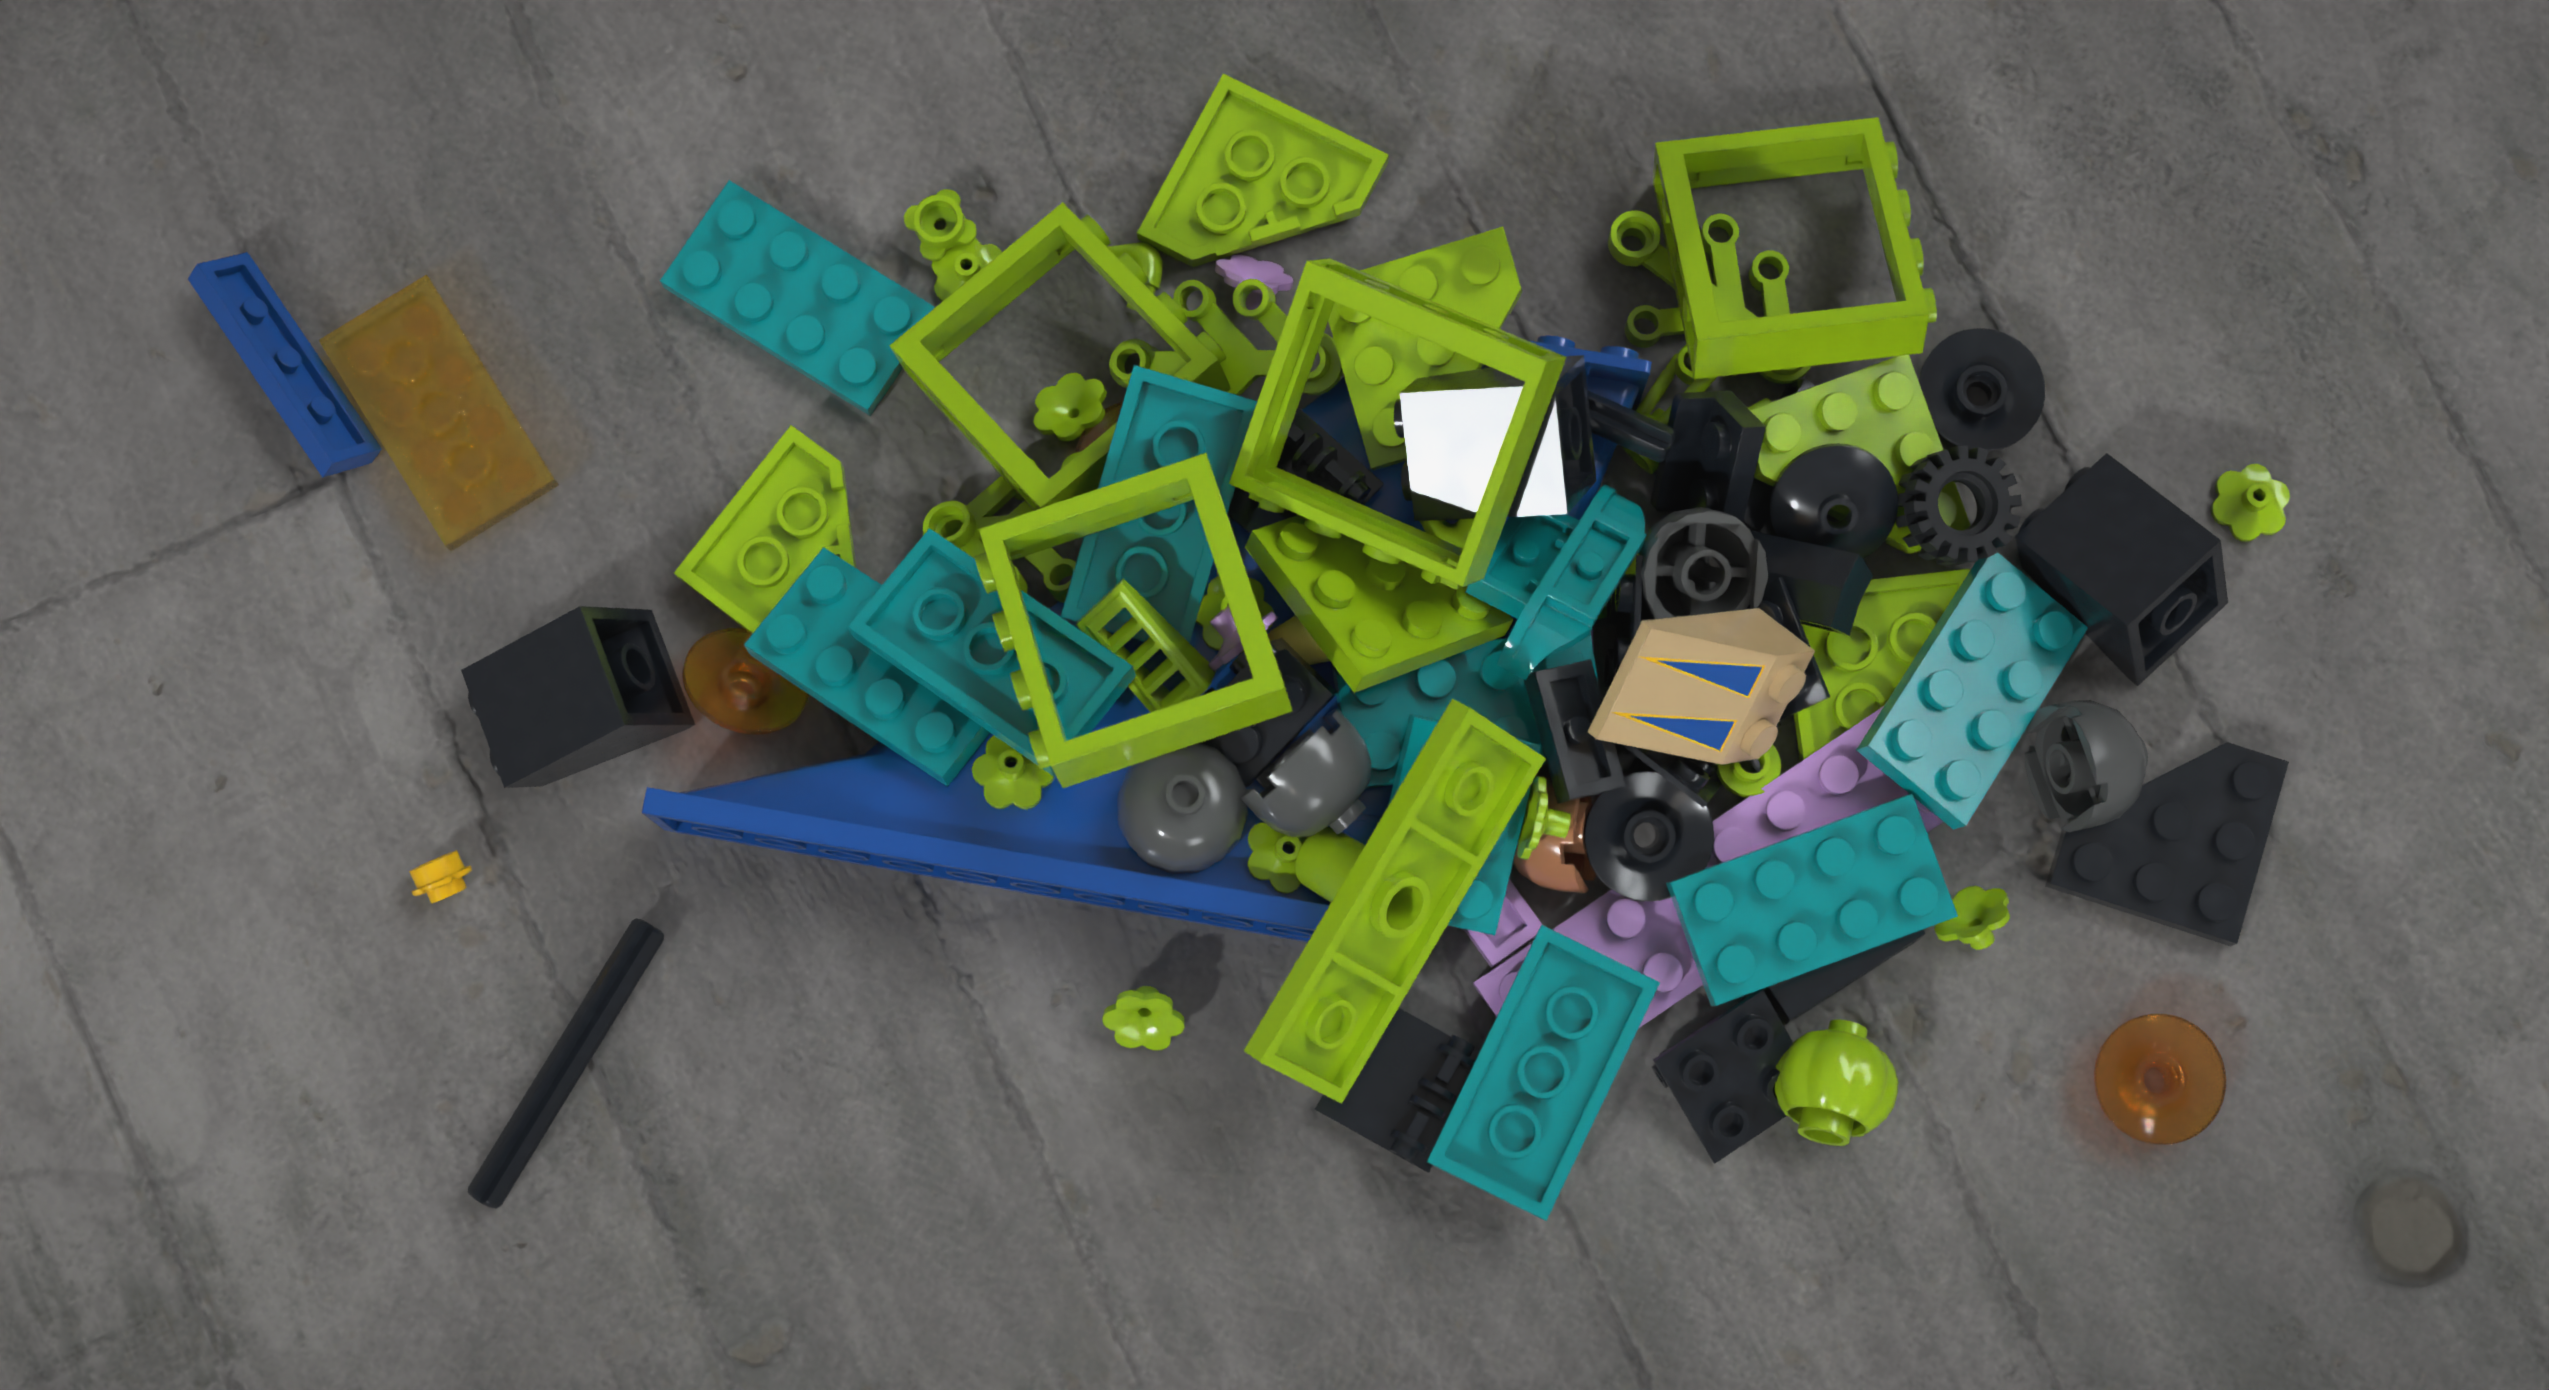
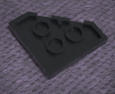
[2045,742,2289,946]

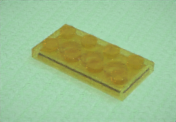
[319,274,559,551]

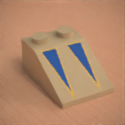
[1588,608,1815,765]

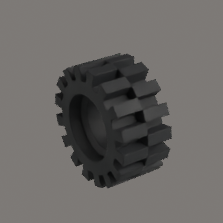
[1896,446,2022,566]

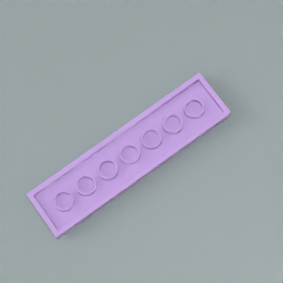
[1473,706,1943,1028]

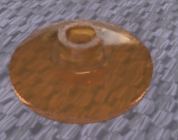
[682,628,809,735]
[2094,1014,2226,1145]

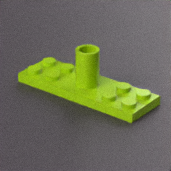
[1244,698,1546,1104]

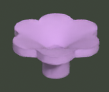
[1215,255,1293,310]
[1208,606,1278,671]

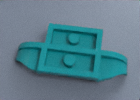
[1466,484,1647,680]

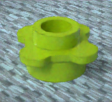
[904,189,977,261]

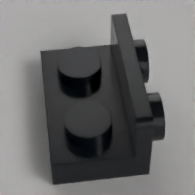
[1650,391,1766,522]
[1200,638,1338,787]

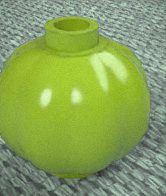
[1773,1019,1898,1146]

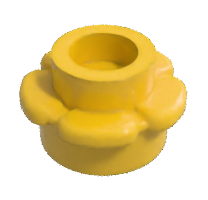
[409,850,472,904]

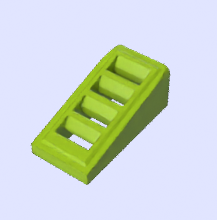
[1076,578,1216,712]

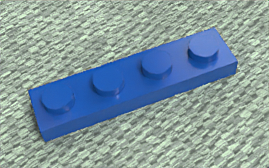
[188,252,382,478]

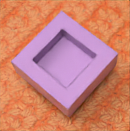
[1463,879,1542,968]

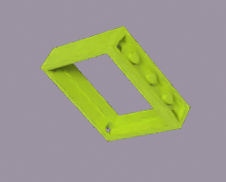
[1653,117,1937,379]
[889,202,1231,510]
[1229,259,1567,590]
[975,453,1293,788]

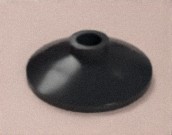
[1919,328,2045,452]
[1769,443,1898,559]
[1584,771,1714,902]

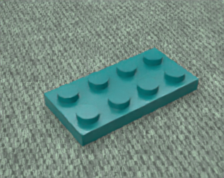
[660,180,935,416]
[1060,365,1257,643]
[847,528,1136,777]
[744,547,990,787]
[1856,553,2088,830]
[1332,632,1598,789]
[1666,794,1958,1006]
[1427,925,1660,1221]

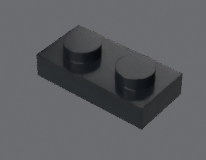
[1524,659,1626,804]

